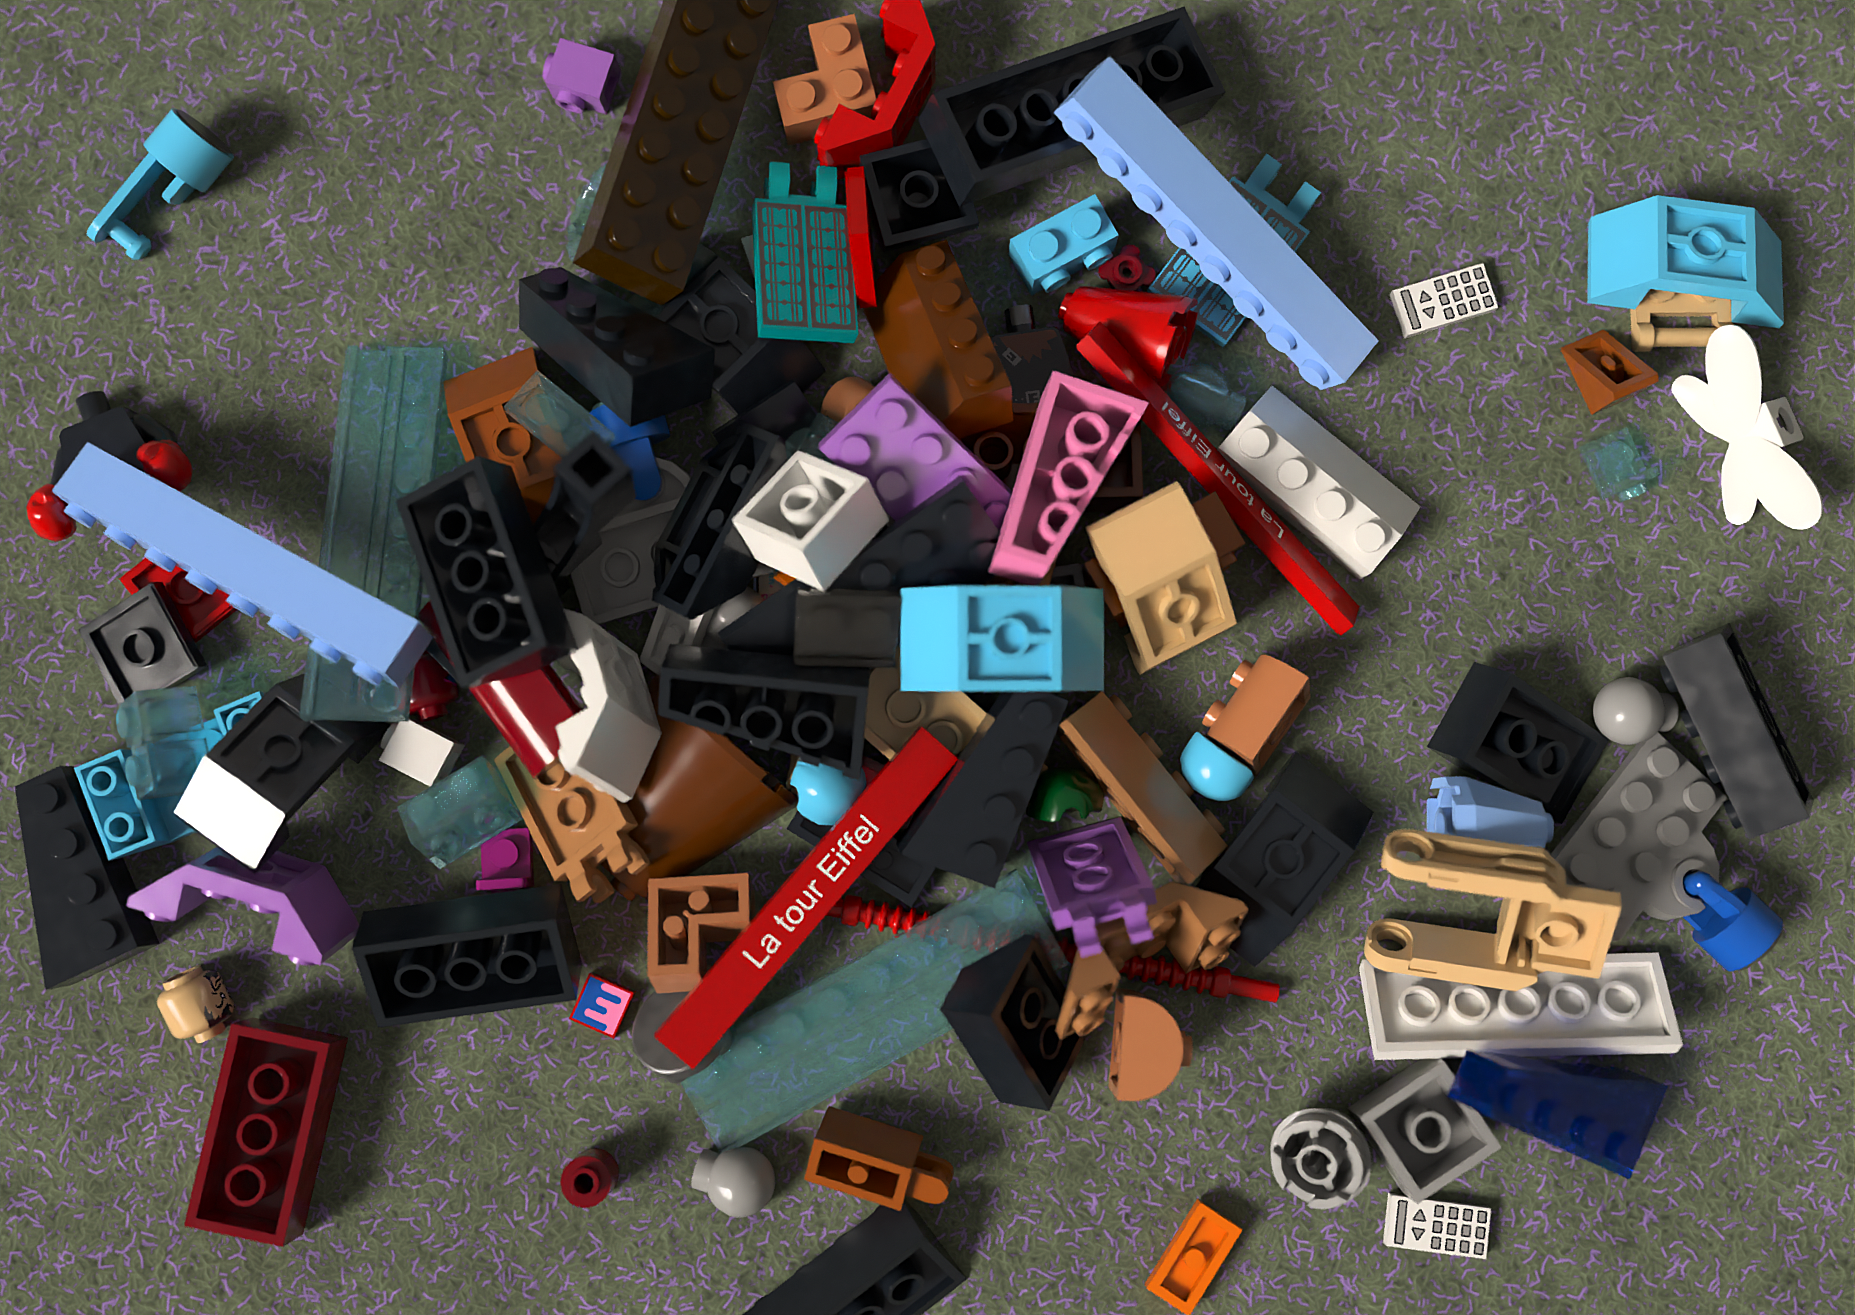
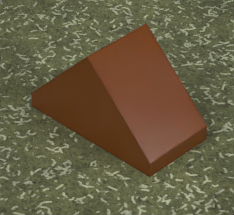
[1561,329,1658,415]

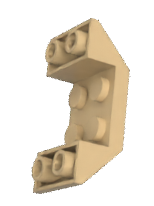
[1086,482,1237,675]

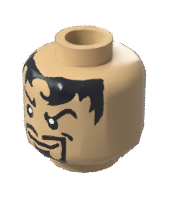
[157,965,235,1043]

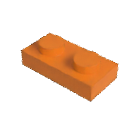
[1145,1198,1242,1315]

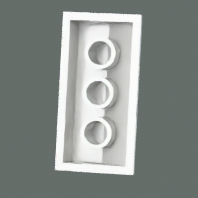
[1217,386,1421,580]

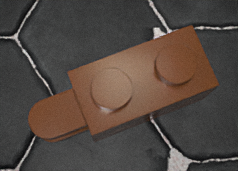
[804,1106,954,1211]

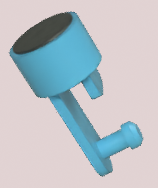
[87,108,234,260]

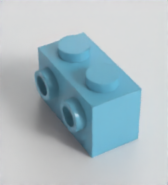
[1009,194,1119,296]

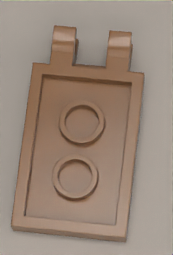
[494,746,651,903]

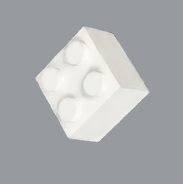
[732,450,889,591]

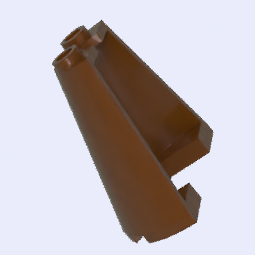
[595,673,799,901]

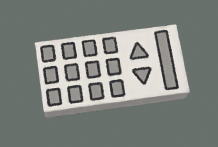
[1389,263,1498,339]
[1383,1193,1491,1259]

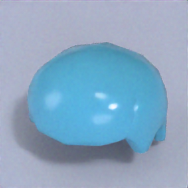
[1180,731,1254,801]
[790,759,866,825]

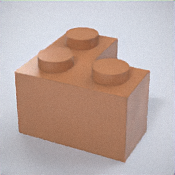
[773,14,876,146]
[648,873,755,993]

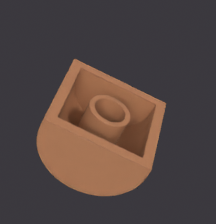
[1202,655,1311,777]
[1108,988,1192,1101]

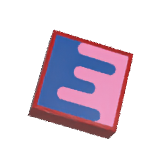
[569,972,636,1039]

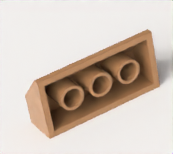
[1056,691,1228,884]

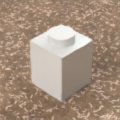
[379,716,465,788]

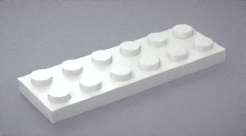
[1359,953,1683,1060]

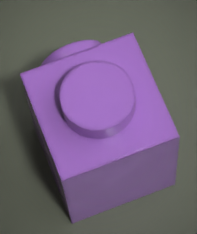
[543,38,621,115]

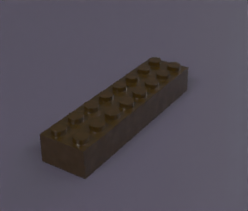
[573,0,779,306]

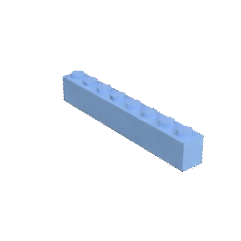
[1054,56,1379,390]
[52,442,433,688]

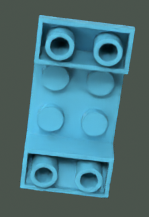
[1587,195,1784,328]
[900,586,1104,691]
[74,691,264,860]

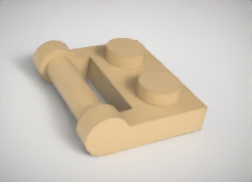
[1630,289,1734,352]

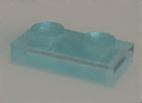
[504,370,615,458]

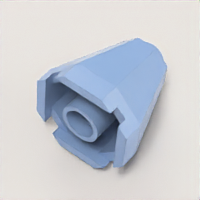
[1426,776,1554,848]

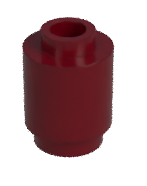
[560,1148,619,1208]

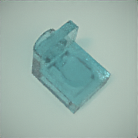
[1579,427,1660,503]

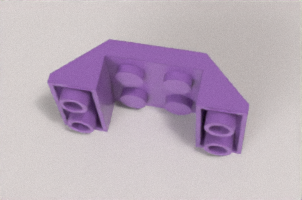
[127,847,359,966]

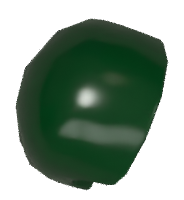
[1026,766,1105,822]

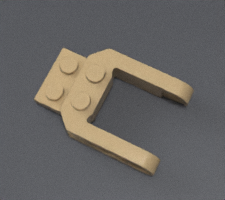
[1364,829,1621,991]

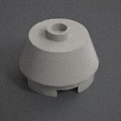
[1270,1108,1372,1209]

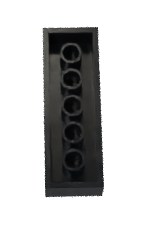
[918,7,1226,207]

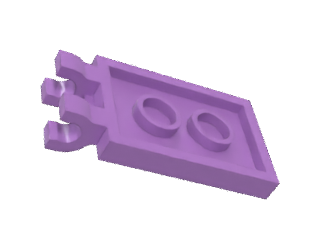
[1027,817,1157,958]

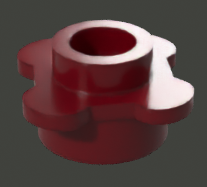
[1098,244,1155,291]

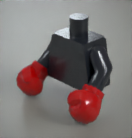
[27,391,193,542]

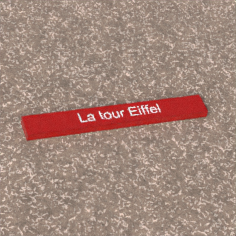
[1076,321,1360,636]
[654,726,959,1070]

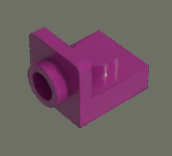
[476,828,534,894]

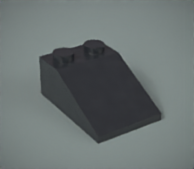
[1427,662,1609,824]

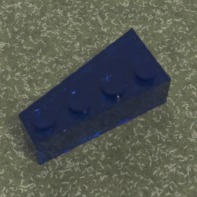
[1447,1049,1668,1180]

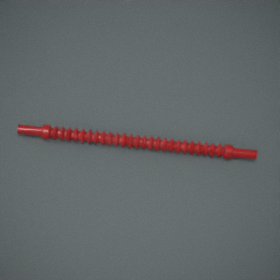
[826,895,1280,1003]

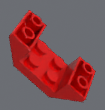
[814,0,936,180]

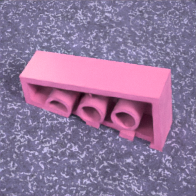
[989,371,1149,586]

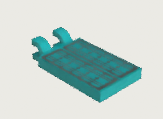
[751,161,858,343]

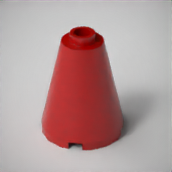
[1058,286,1198,391]

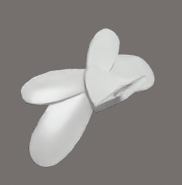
[1672,324,1823,530]

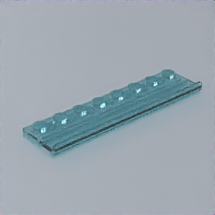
[299,345,448,722]
[680,869,1068,1155]

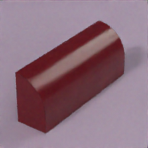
[418,600,584,780]

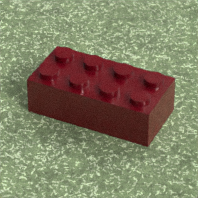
[184,1018,348,1247]

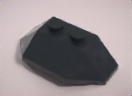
[652,422,787,620]

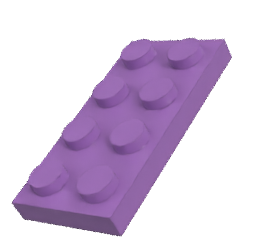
[819,373,1012,532]

